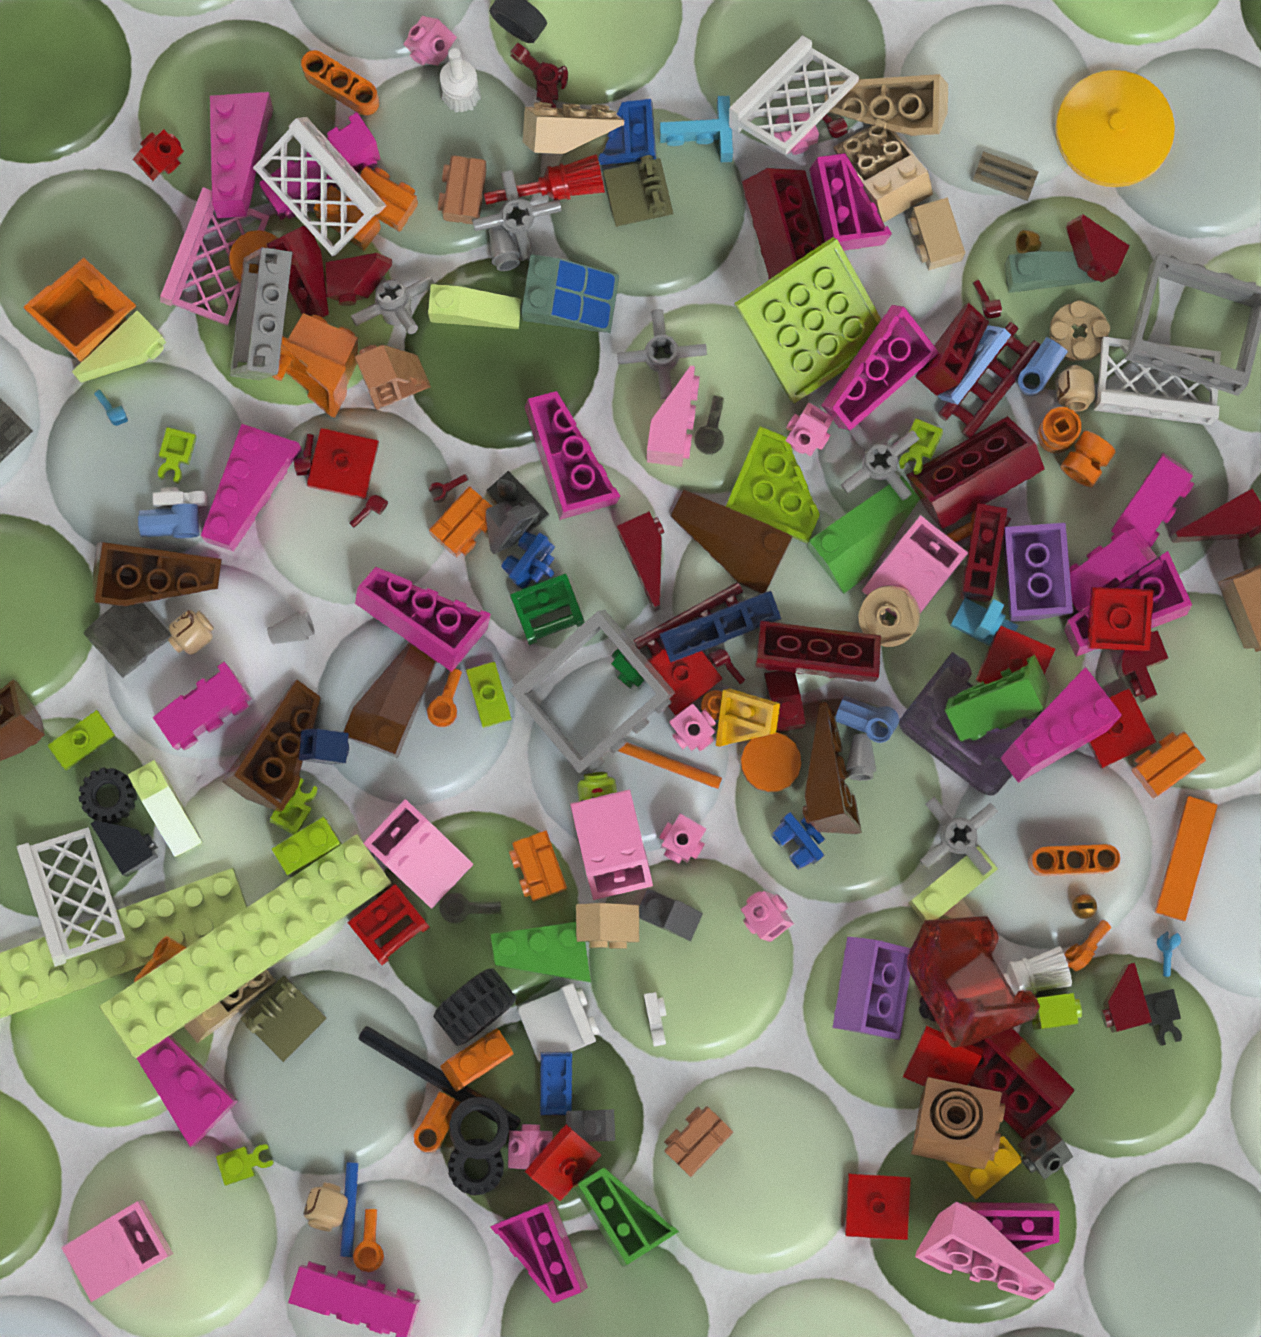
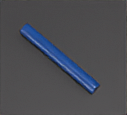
[340,1162,359,1257]

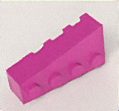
[259,112,381,220]
[1000,667,1122,783]

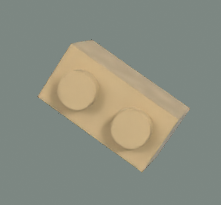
[908,197,965,271]
[576,903,639,949]

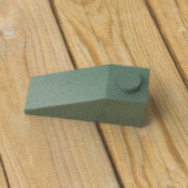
[1004,251,1096,293]

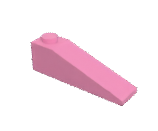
[915,1202,1055,1300]

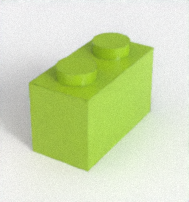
[271,816,342,877]
[1029,993,1082,1030]

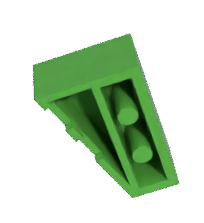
[945,655,1050,742]
[491,922,591,983]
[573,1168,679,1266]

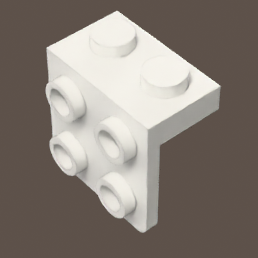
[518,983,600,1062]

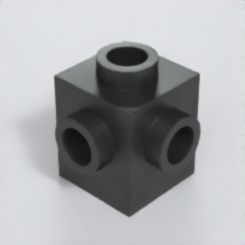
[1018,1122,1073,1180]

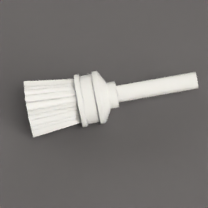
[440,48,481,112]
[946,946,1072,1006]

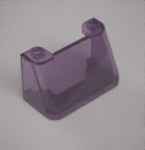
[899,652,1038,796]

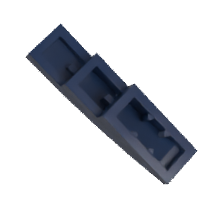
[660,591,782,663]

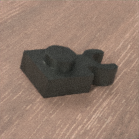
[1144,989,1182,1046]

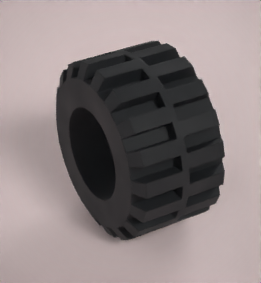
[433,968,517,1046]

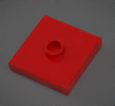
[307,428,380,500]
[1087,587,1154,651]
[975,626,1056,685]
[648,647,723,716]
[1088,688,1156,769]
[903,1026,984,1086]
[524,1124,601,1202]
[845,1173,911,1240]

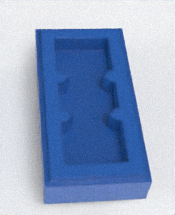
[540,1052,572,1115]

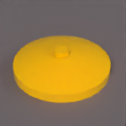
[1055,70,1175,187]

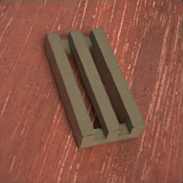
[972,151,1039,201]

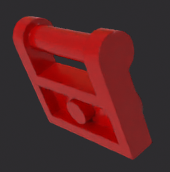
[347,884,430,966]

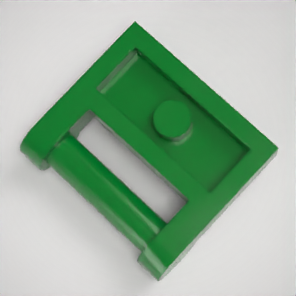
[510,573,585,646]

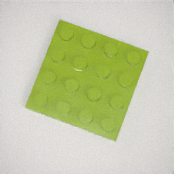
[734,237,882,404]

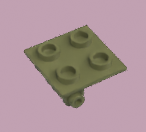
[603,155,674,227]
[240,975,327,1062]

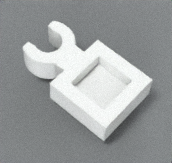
[153,487,208,509]
[644,992,667,1047]

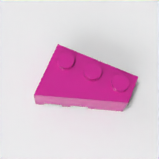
[152,661,252,750]

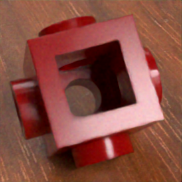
[132,129,184,181]

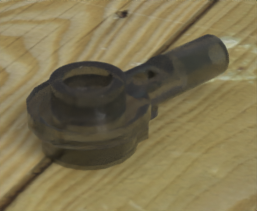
[695,396,724,455]
[439,893,501,924]

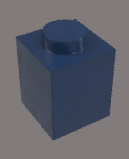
[299,729,349,765]

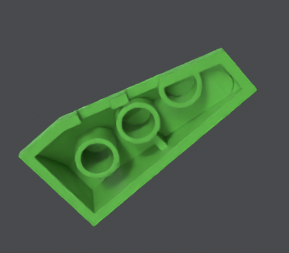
[807,476,920,595]

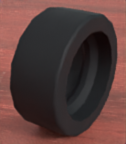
[489,0,547,43]
[449,1097,509,1159]

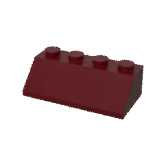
[742,168,825,280]
[906,416,1045,529]
[755,621,881,682]
[952,1002,1075,1139]

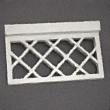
[729,35,859,155]
[253,117,387,256]
[1094,337,1221,425]
[16,827,125,967]

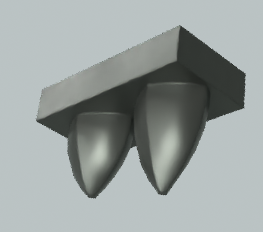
[486,470,549,533]

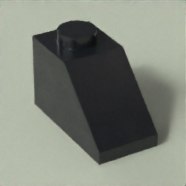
[90,820,158,877]

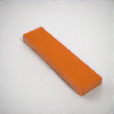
[1154,796,1218,922]

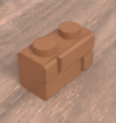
[438,156,487,225]
[664,1106,733,1177]

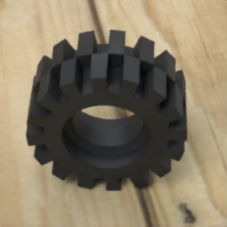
[78,767,137,824]
[448,1139,504,1196]

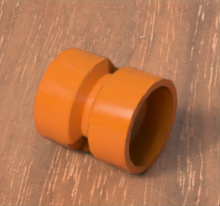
[1037,407,1081,454]
[1060,431,1116,488]

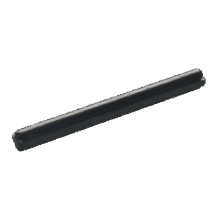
[358,1026,521,1131]

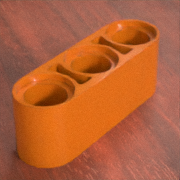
[301,50,379,116]
[1028,844,1121,876]

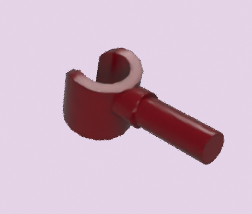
[822,114,848,138]
[973,280,1002,319]
[294,434,314,476]
[429,474,469,503]
[349,495,388,528]
[709,649,745,685]

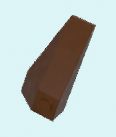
[670,490,793,594]
[93,542,222,606]
[343,642,437,758]
[0,679,45,761]
[222,679,321,812]
[803,702,862,834]

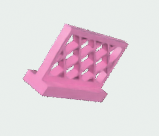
[160,187,270,326]

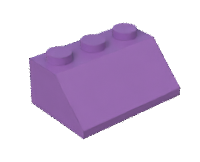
[1003,523,1073,622]
[832,936,914,1040]

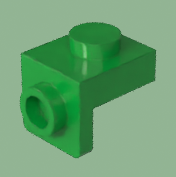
[611,645,646,690]

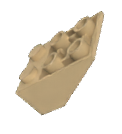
[522,102,624,154]
[833,125,933,223]
[184,970,276,1043]

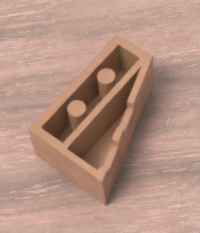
[355,345,431,410]

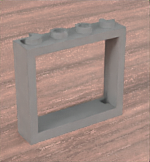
[230,247,292,380]
[1125,254,1261,396]
[509,610,675,774]

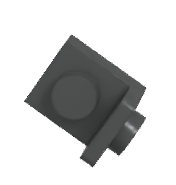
[566,1109,615,1142]

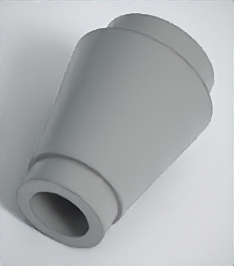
[489,225,520,271]
[267,611,315,645]
[846,734,876,781]

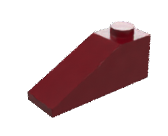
[266,225,329,318]
[916,303,989,396]
[1170,488,1261,543]
[959,503,1008,603]
[616,511,665,612]

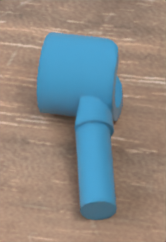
[94,390,128,426]
[1157,931,1181,977]

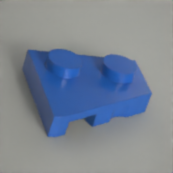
[598,99,656,165]

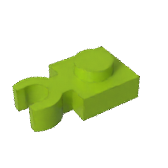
[899,418,944,475]
[158,427,197,484]
[270,778,318,835]
[216,1144,274,1186]

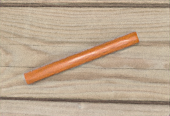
[618,742,722,789]

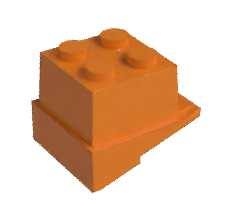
[23,258,136,362]
[272,313,358,418]

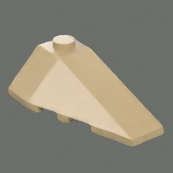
[825,74,948,136]

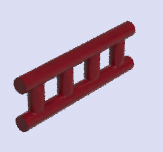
[938,322,1041,439]
[633,582,743,656]

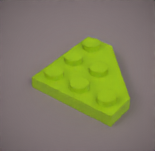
[725,426,820,544]

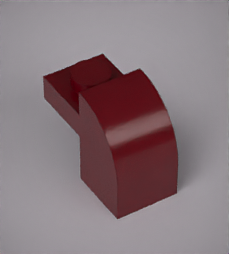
[1117,630,1169,703]

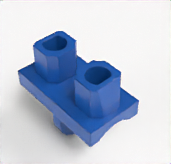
[501,532,555,590]
[771,812,825,870]

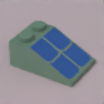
[522,254,619,334]

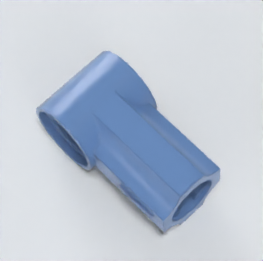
[1018,337,1068,396]
[138,504,199,538]
[835,696,900,743]

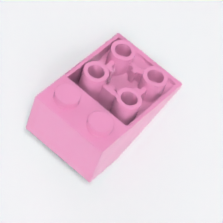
[647,366,700,467]
[862,515,968,618]
[570,789,653,900]
[363,799,474,909]
[61,1200,173,1302]

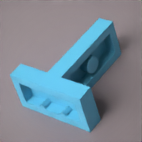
[660,96,733,162]
[950,598,1019,646]

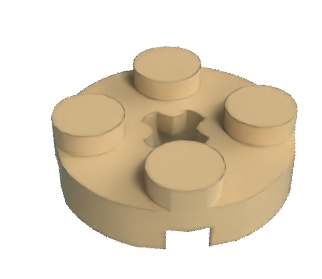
[1049,300,1110,362]
[858,585,920,647]

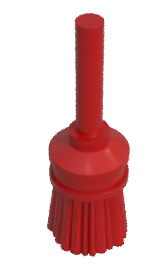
[484,154,605,205]

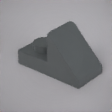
[486,501,540,554]
[639,888,703,942]

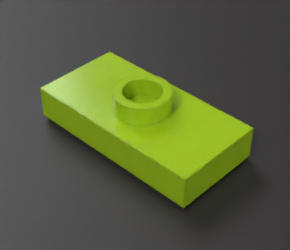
[466,661,512,728]
[47,710,115,771]

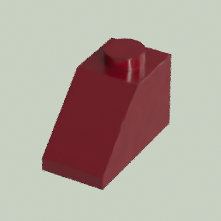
[1066,214,1130,283]
[326,252,392,306]
[764,671,806,732]
[1101,963,1152,1033]

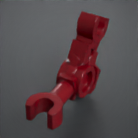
[510,43,568,108]

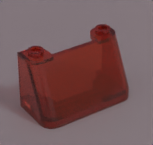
[907,916,1040,1048]

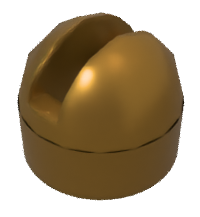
[1016,230,1042,253]
[1072,894,1097,919]

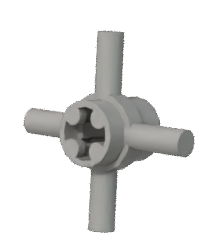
[472,170,562,261]
[351,276,435,334]
[617,309,707,399]
[841,425,919,501]
[920,797,998,875]

